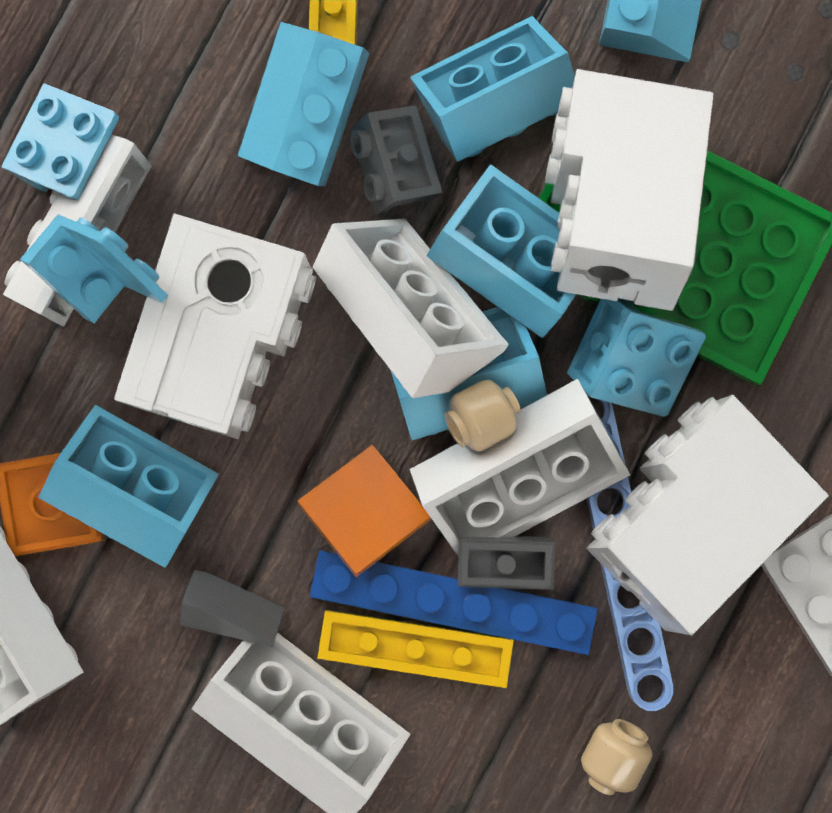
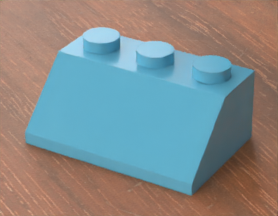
[599,0,702,63]
[410,16,575,162]
[238,22,369,186]
[426,164,576,338]
[390,307,547,440]
[38,405,219,568]

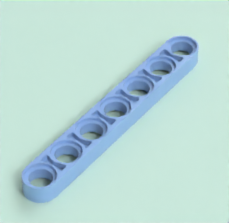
[586,393,673,711]

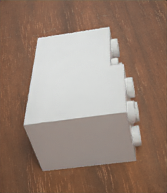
[545,69,714,311]
[114,213,316,440]
[587,395,829,635]

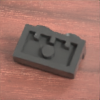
[350,105,443,215]

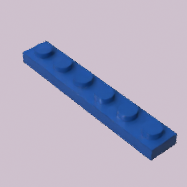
[310,550,598,655]

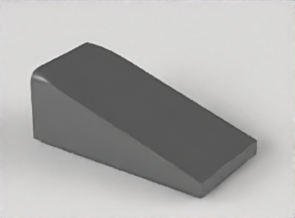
[458,536,555,590]
[180,570,285,647]

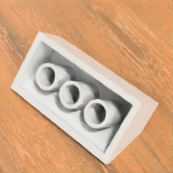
[3,135,152,327]
[313,219,509,398]
[410,379,630,557]
[0,526,84,725]
[192,633,411,813]

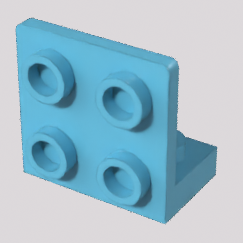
[1,83,119,200]
[20,214,168,323]
[567,298,706,417]

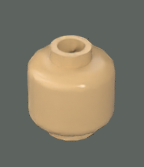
[445,380,520,451]
[581,719,653,795]

